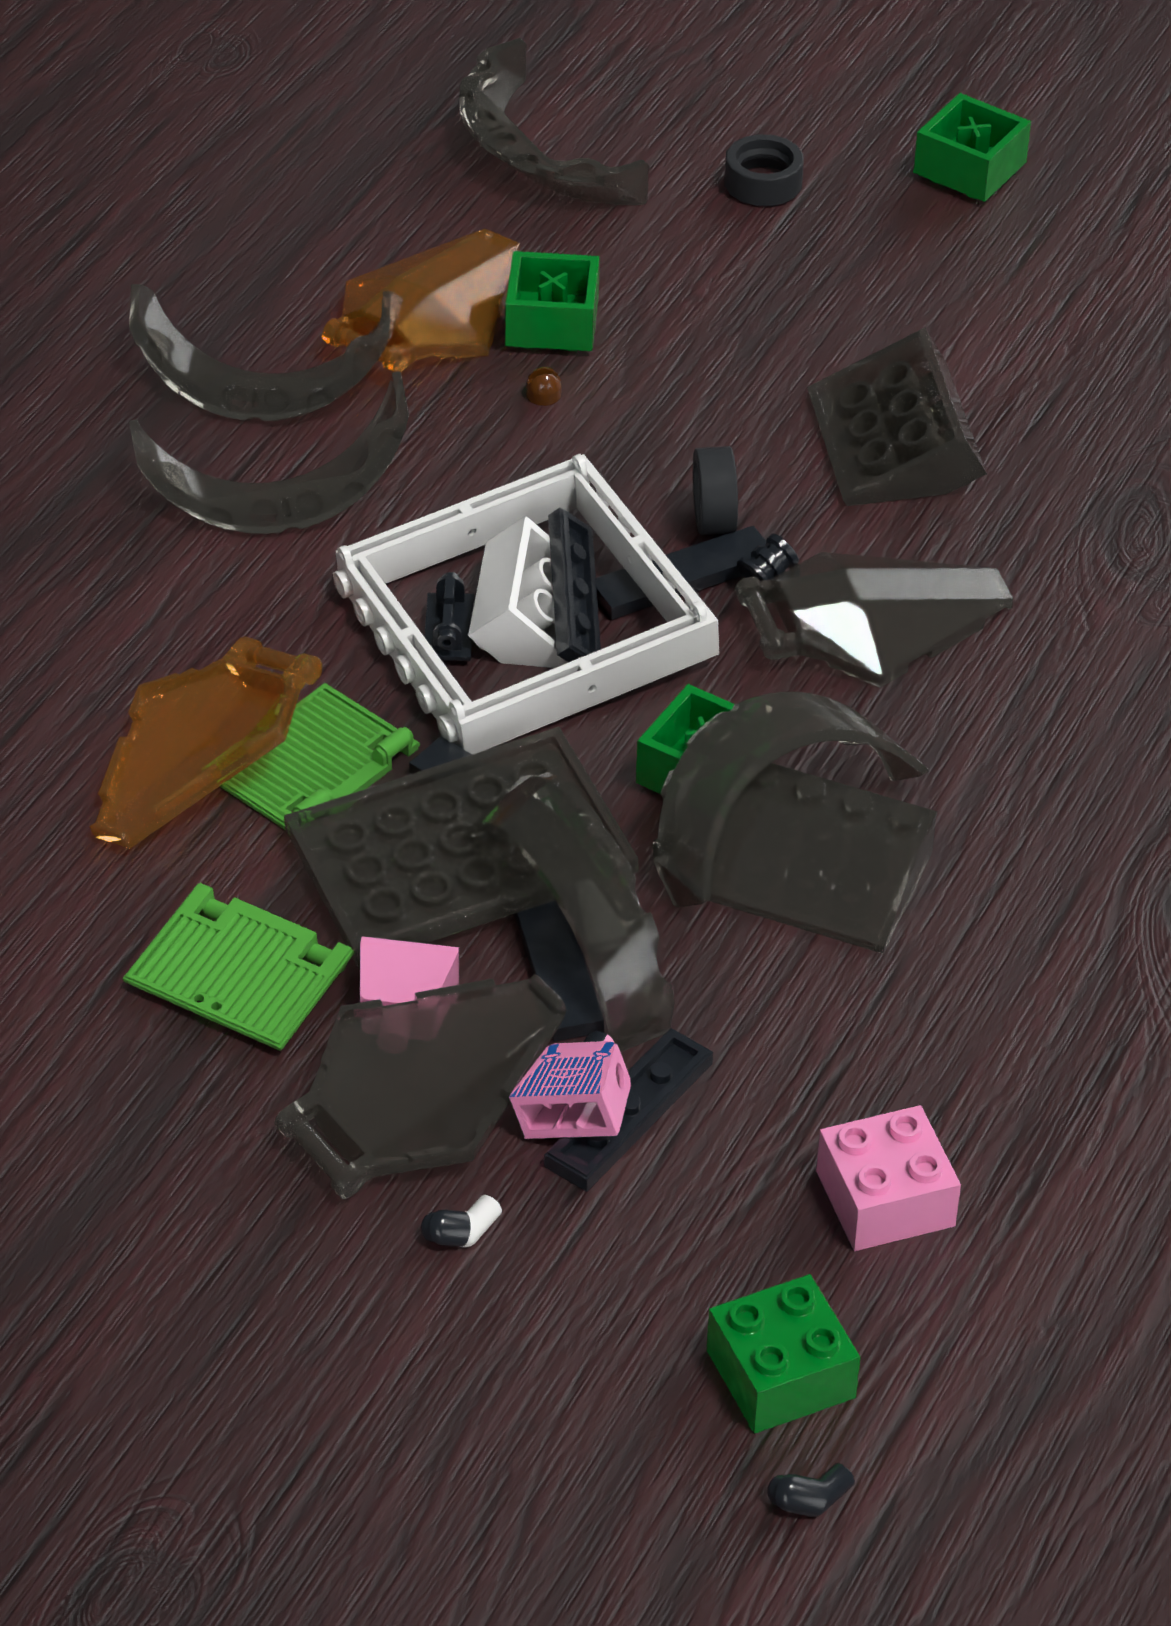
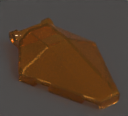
[322,228,520,374]
[89,636,322,849]

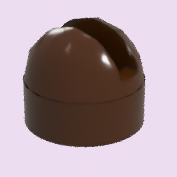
[526,367,562,406]

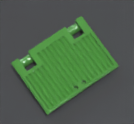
[203,683,420,839]
[123,883,354,1051]

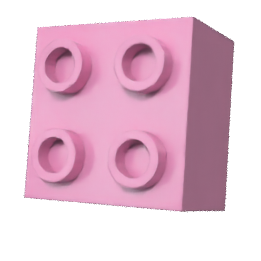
[816,1105,961,1252]

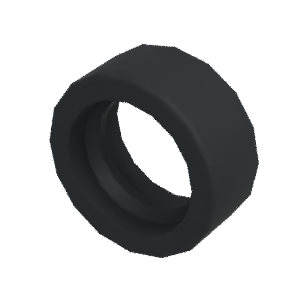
[725,134,804,206]
[693,446,738,535]

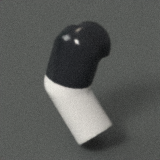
[421,1195,502,1247]

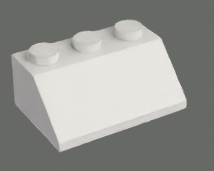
[468,516,568,668]

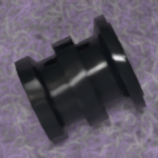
[737,533,799,596]

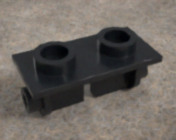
[424,572,474,661]

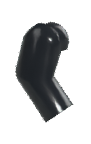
[767,1463,855,1517]

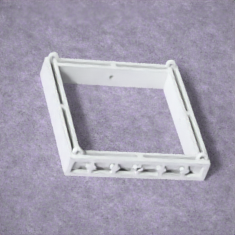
[333,454,719,755]

